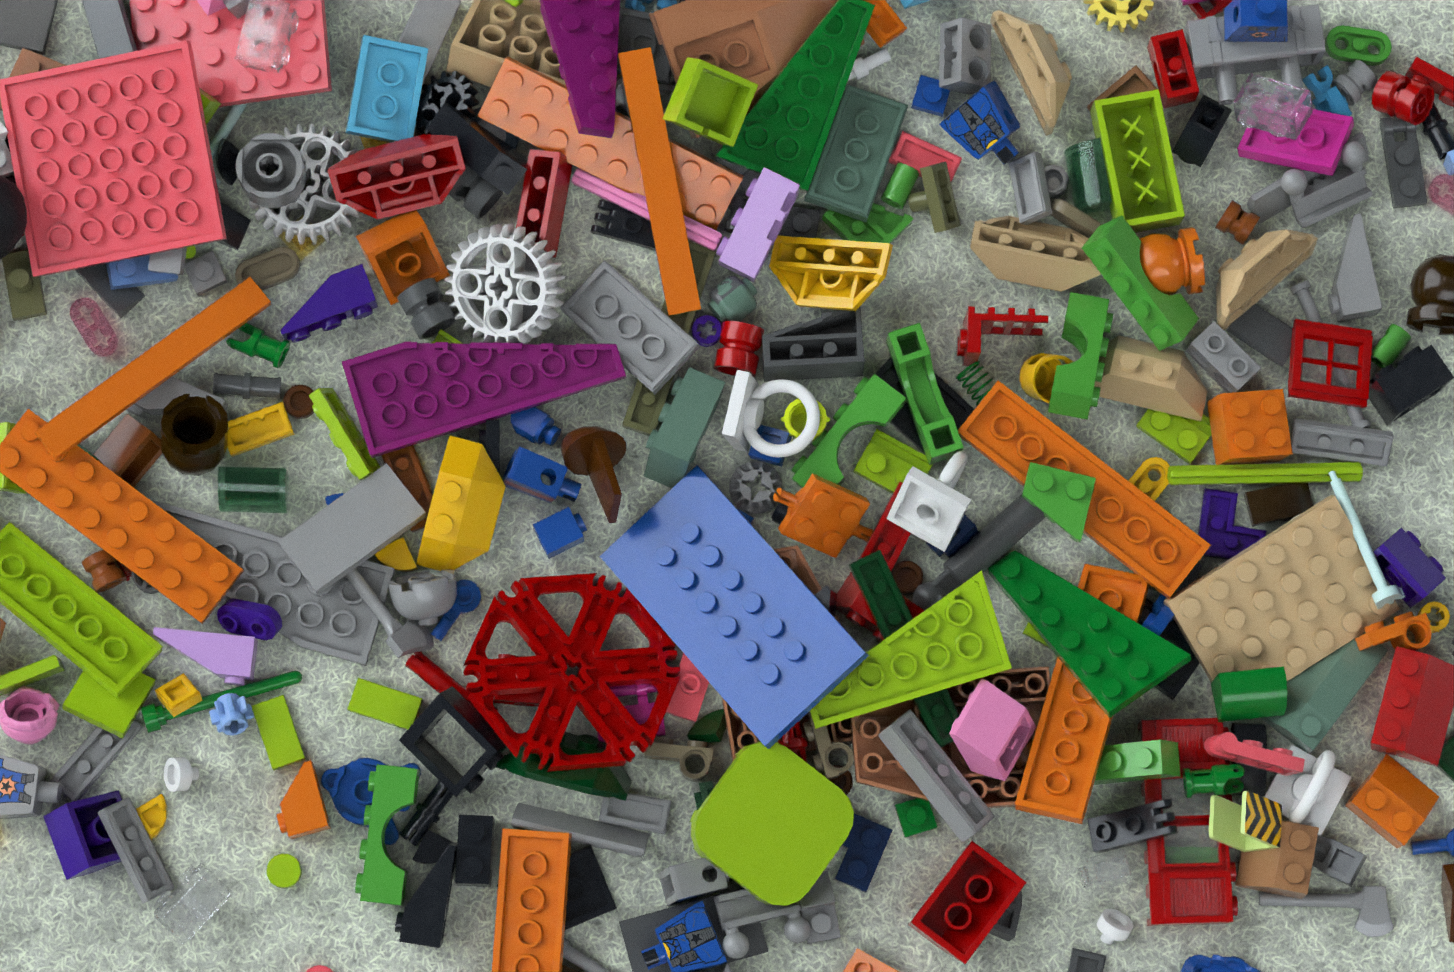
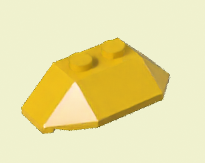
[769,236,893,311]
[416,435,506,571]

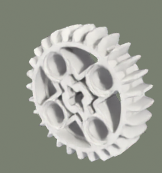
[249,123,360,246]
[444,224,566,344]

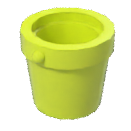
[781,398,830,442]

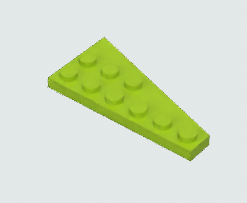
[810,570,1012,729]

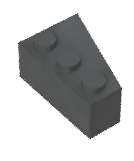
[762,307,865,382]

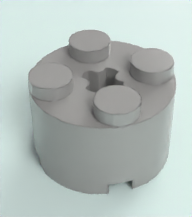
[236,133,306,208]

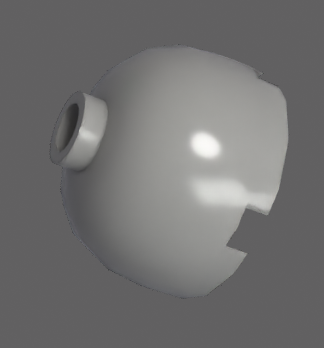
[388,569,457,625]

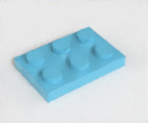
[345,35,429,142]

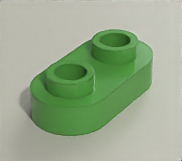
[1325,25,1392,66]

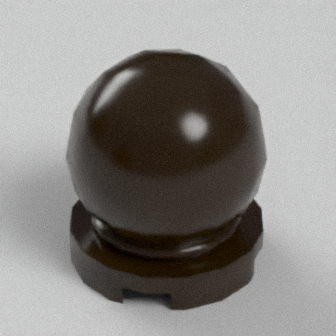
[1406,254,1454,335]
[160,394,228,476]

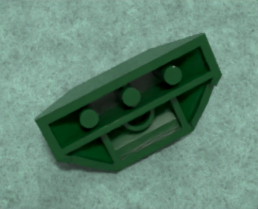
[496,731,632,801]

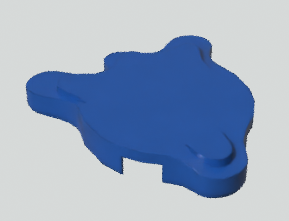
[321,758,421,845]

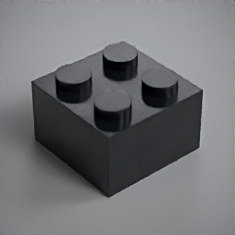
[1369,345,1454,426]

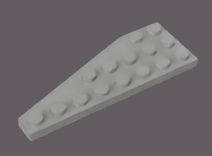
[151,500,395,666]

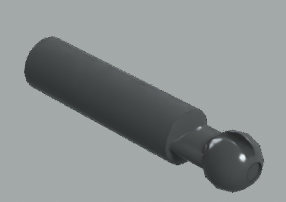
[913,494,1045,611]

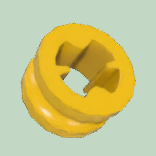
[1418,601,1450,633]

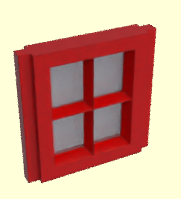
[1288,319,1373,408]

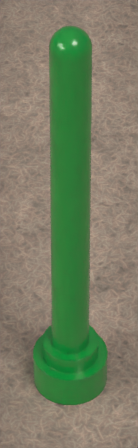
[141,670,302,733]

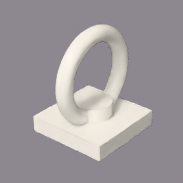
[722,370,820,458]
[886,451,972,552]
[1264,745,1352,836]

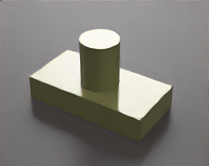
[908,162,961,233]
[2,250,47,321]

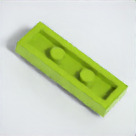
[309,387,381,480]

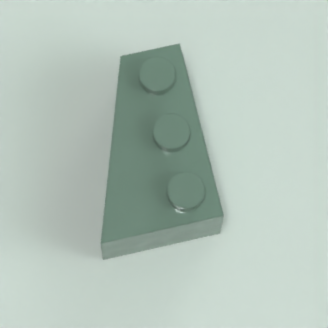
[644,367,726,488]

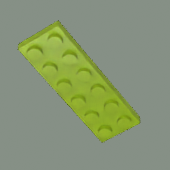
[0,522,163,698]

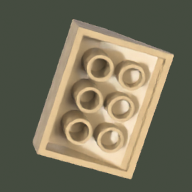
[446,0,566,87]

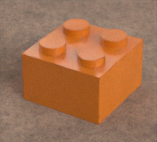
[1207,389,1293,465]

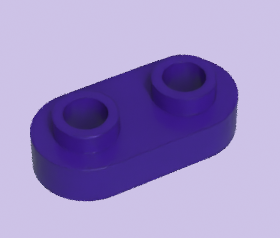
[217,598,282,640]

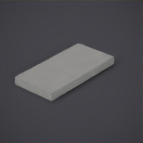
[560,260,700,395]
[278,463,427,595]

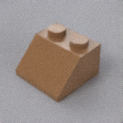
[1235,821,1319,899]

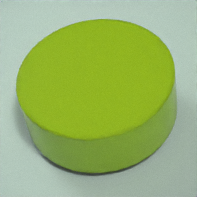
[267,854,302,888]

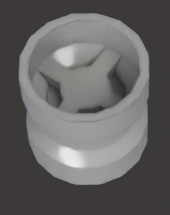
[1331,60,1378,106]

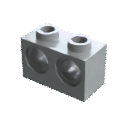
[939,17,992,94]
[1186,321,1261,393]

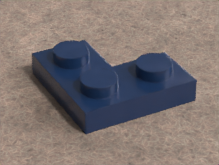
[835,813,893,893]

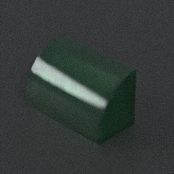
[1064,138,1112,214]
[218,467,289,513]

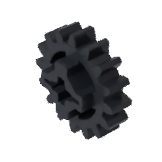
[416,71,479,135]

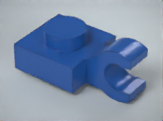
[1142,594,1174,636]

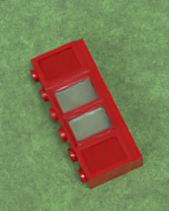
[1138,718,1238,926]

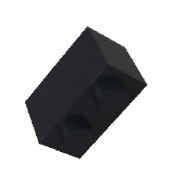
[455,815,495,887]

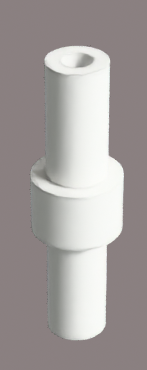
[847,48,891,82]

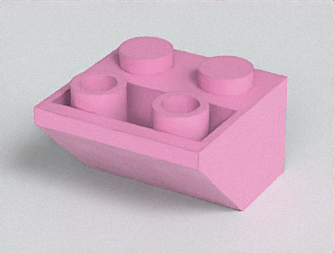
[949,679,1036,781]

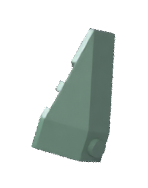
[1261,632,1388,753]

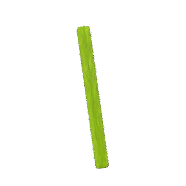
[1167,462,1363,485]

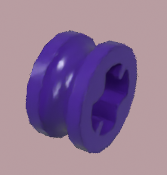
[692,315,721,347]

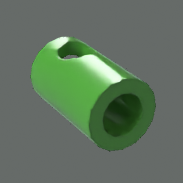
[881,163,919,209]
[1371,324,1411,369]

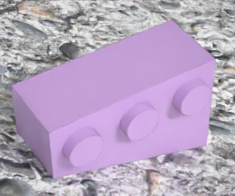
[716,167,800,282]

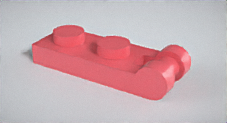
[1204,732,1305,776]

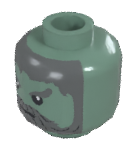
[707,276,758,323]

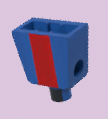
[502,446,582,503]

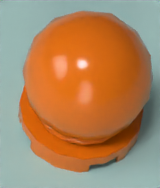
[1139,227,1205,295]

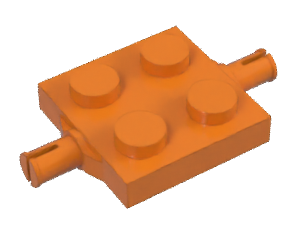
[773,473,873,558]

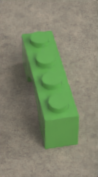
[1082,215,1199,351]
[1048,292,1113,420]
[886,323,964,465]
[791,373,907,488]
[355,764,420,906]

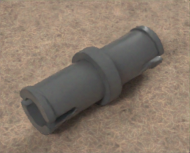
[213,372,281,399]

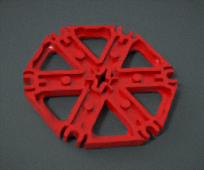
[463,573,681,772]

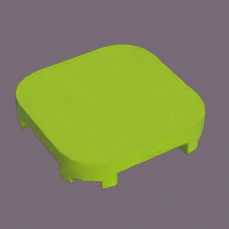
[690,741,854,906]

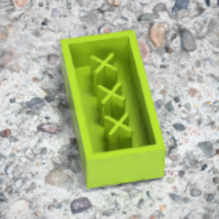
[1090,89,1185,233]

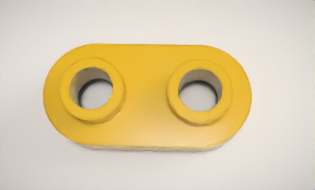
[1129,457,1170,501]

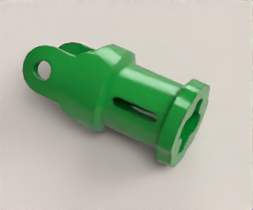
[226,323,290,369]
[1183,764,1245,798]

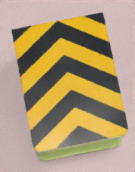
[1209,790,1282,852]

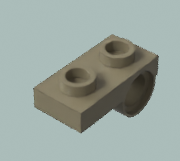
[803,712,854,780]
[645,737,714,782]

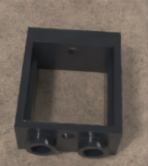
[399,686,507,797]

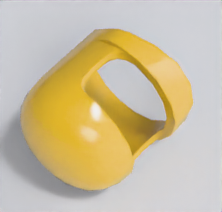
[1019,353,1073,403]

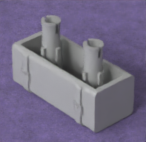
[1183,4,1325,105]

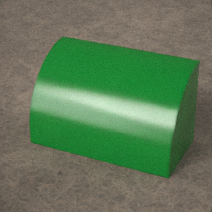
[1211,666,1287,722]

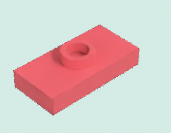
[666,653,709,723]

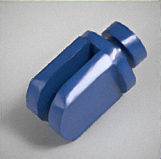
[511,407,561,446]

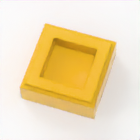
[155,673,202,717]

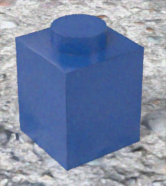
[533,507,587,559]

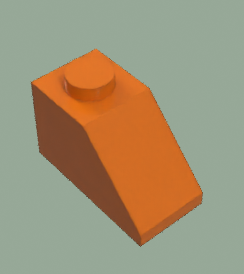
[277,760,331,839]

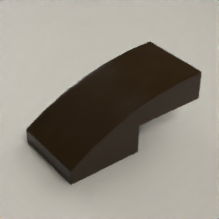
[1244,483,1314,527]

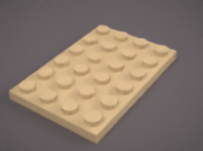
[1164,495,1400,683]

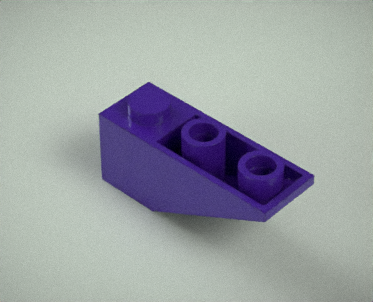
[280,264,378,343]

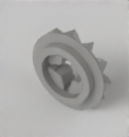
[729,461,782,514]

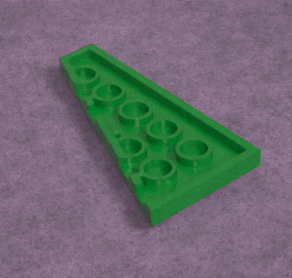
[714,0,875,191]
[988,550,1191,718]

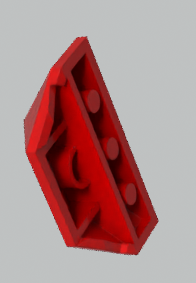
[328,134,466,220]

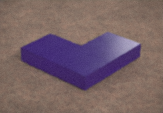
[1198,488,1267,560]

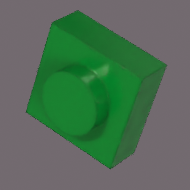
[894,798,937,838]

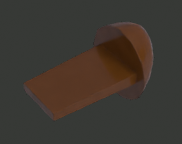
[561,426,626,523]

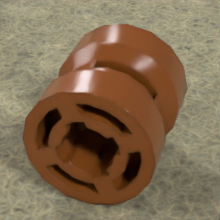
[1215,200,1260,245]
[82,550,126,593]

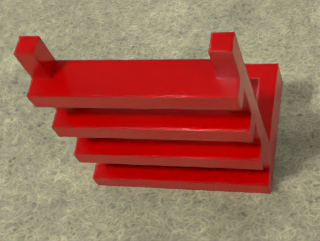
[956,306,1049,366]

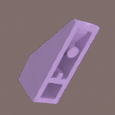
[153,627,258,686]

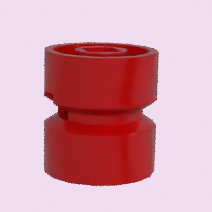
[1372,70,1435,125]
[714,321,764,377]

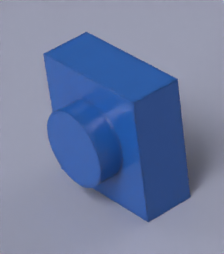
[911,75,950,117]
[748,424,792,467]

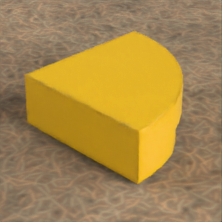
[374,537,418,572]
[136,794,167,840]

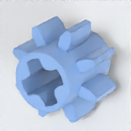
[209,693,254,735]

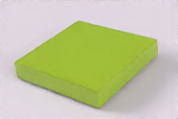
[62,671,155,739]

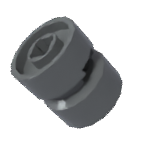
[449,164,503,219]
[397,278,456,340]

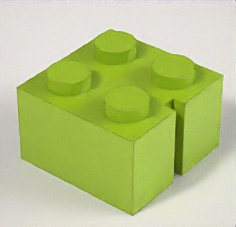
[662,57,758,147]

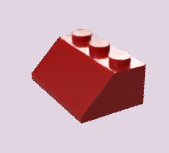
[1371,646,1454,767]
[908,841,1027,965]

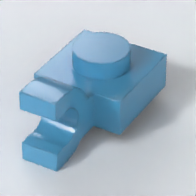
[1302,65,1352,116]

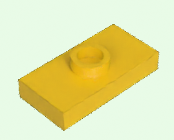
[227,402,295,457]

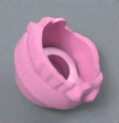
[0,686,60,745]

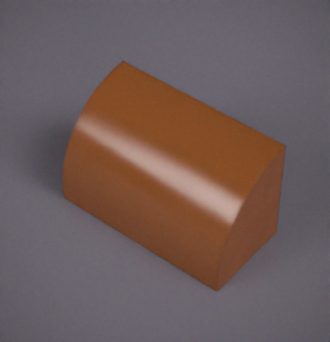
[93,414,162,487]

